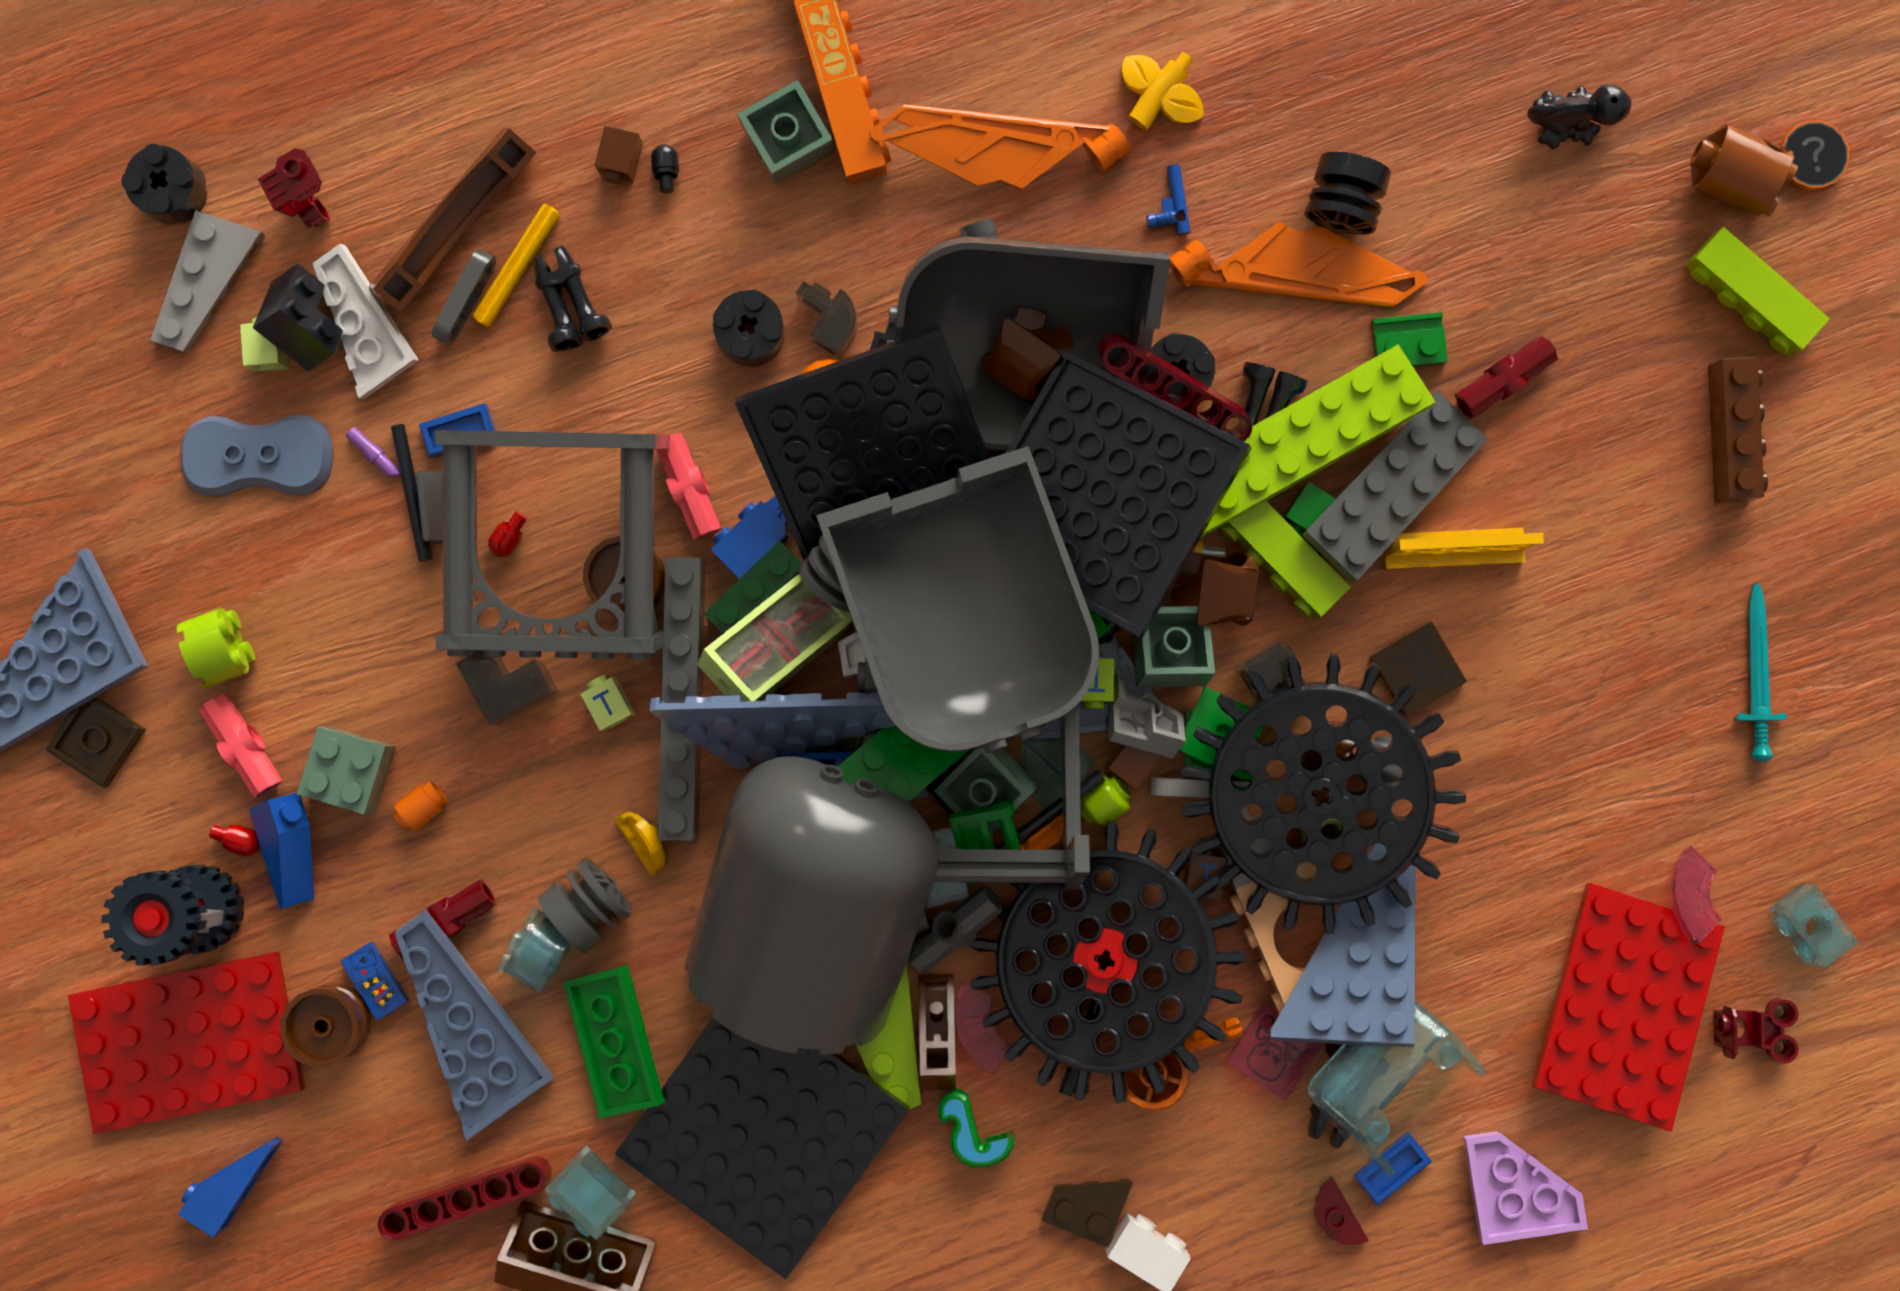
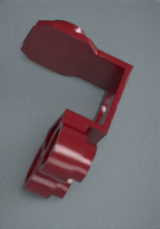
[258,148,330,228]
[1714,998,1799,1064]

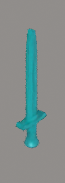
[1734,584,1788,762]

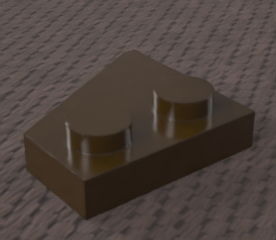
[1041,1179,1133,1247]

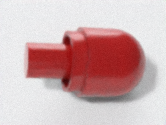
[488,511,527,557]
[209,824,260,856]

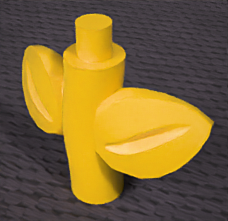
[1122,52,1204,131]

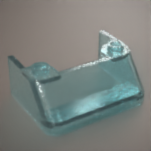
[1308,1000,1487,1177]

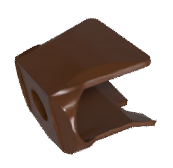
[981,308,1074,400]
[1172,552,1259,626]

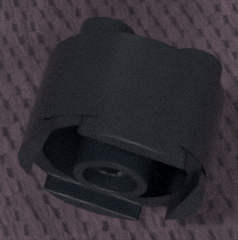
[121,144,207,224]
[713,290,785,367]
[1147,333,1215,395]

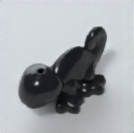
[1527,84,1632,149]

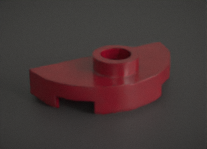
[1314,1176,1369,1245]

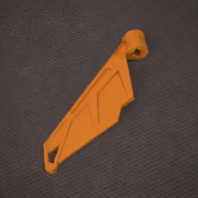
[870,104,1131,190]
[1169,222,1427,308]

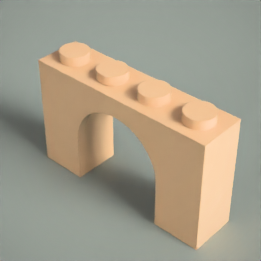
[1229,862,1317,1014]

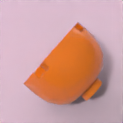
[1125,1053,1190,1111]

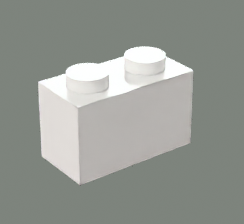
[1105,1213,1191,1291]

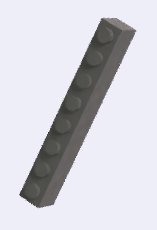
[658,557,705,841]

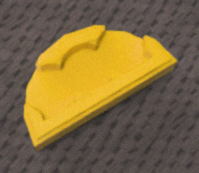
[614,811,665,877]

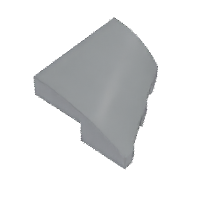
[1109,674,1185,759]

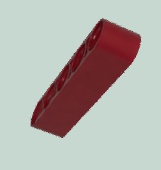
[1098,333,1252,441]
[377,1156,551,1241]

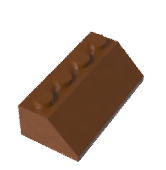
[494,1200,656,1291]

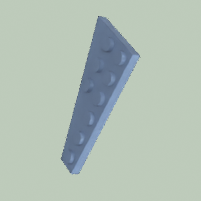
[395,909,554,1141]

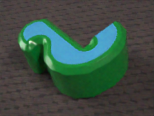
[938,1088,1014,1168]

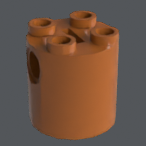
[1690,123,1798,216]

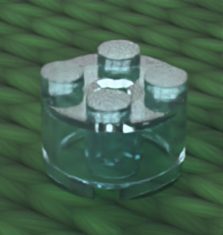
[497,907,572,993]

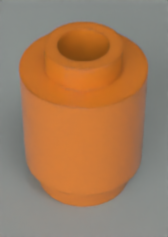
[394,780,448,831]

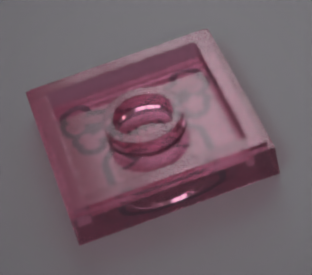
[1225,1002,1323,1101]

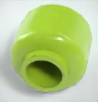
[1080,774,1132,826]

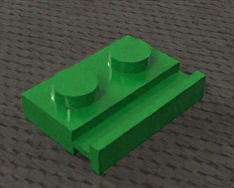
[1371,312,1448,367]

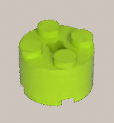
[177,608,255,688]

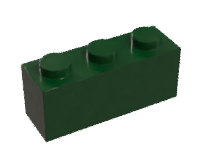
[704,540,802,634]

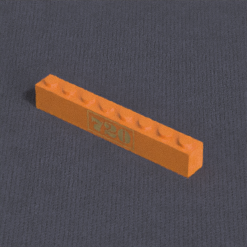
[792,0,891,185]

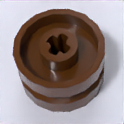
[583,536,665,614]
[280,983,371,1067]

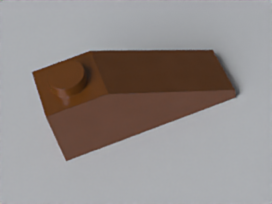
[918,974,956,1091]

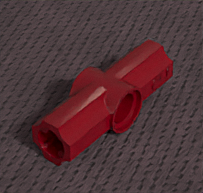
[1454,335,1559,419]
[389,880,497,961]

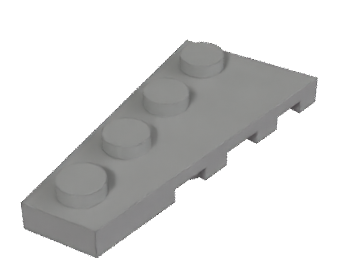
[150,210,265,354]

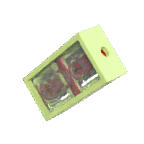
[697,574,853,702]

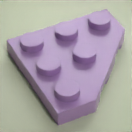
[1463,1131,1588,1245]

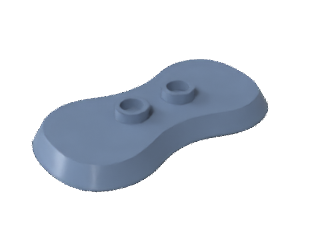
[180,415,333,497]

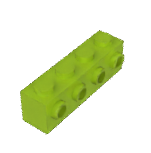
[1684,227,1830,356]
[1219,501,1351,620]

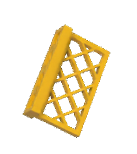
[1383,528,1544,570]

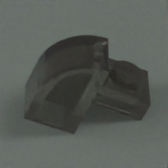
[796,281,857,360]

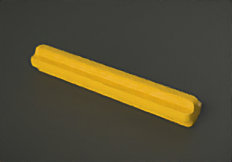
[473,204,560,327]

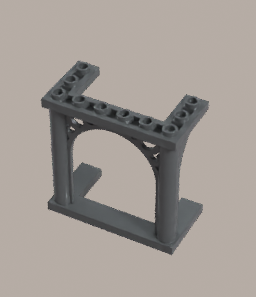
[435,430,670,660]
[856,657,1090,889]

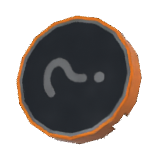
[1779,121,1850,191]

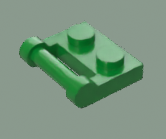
[949,801,1021,884]

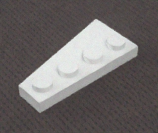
[313,244,419,399]

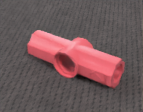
[656,433,722,541]
[199,694,283,798]

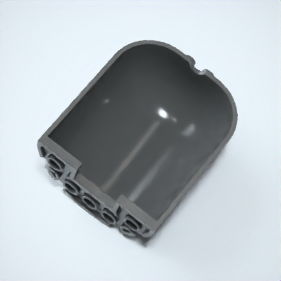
[887,236,1170,451]
[817,446,1099,754]
[685,756,938,1055]

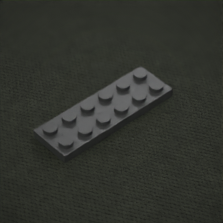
[1302,391,1488,584]

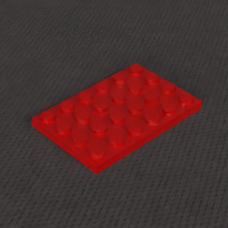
[1531,883,1725,1132]
[68,951,305,1134]

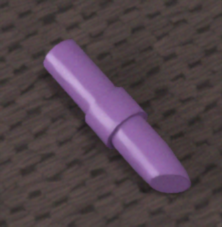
[346,427,401,477]

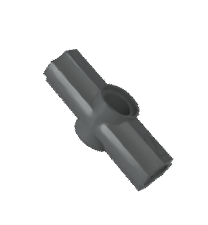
[908,885,1003,974]

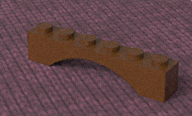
[369,128,537,312]

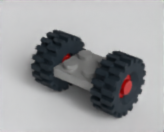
[101,865,244,966]

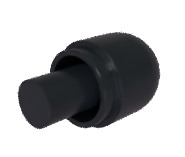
[651,144,680,193]

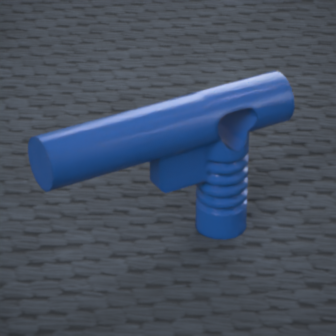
[1146,164,1191,236]

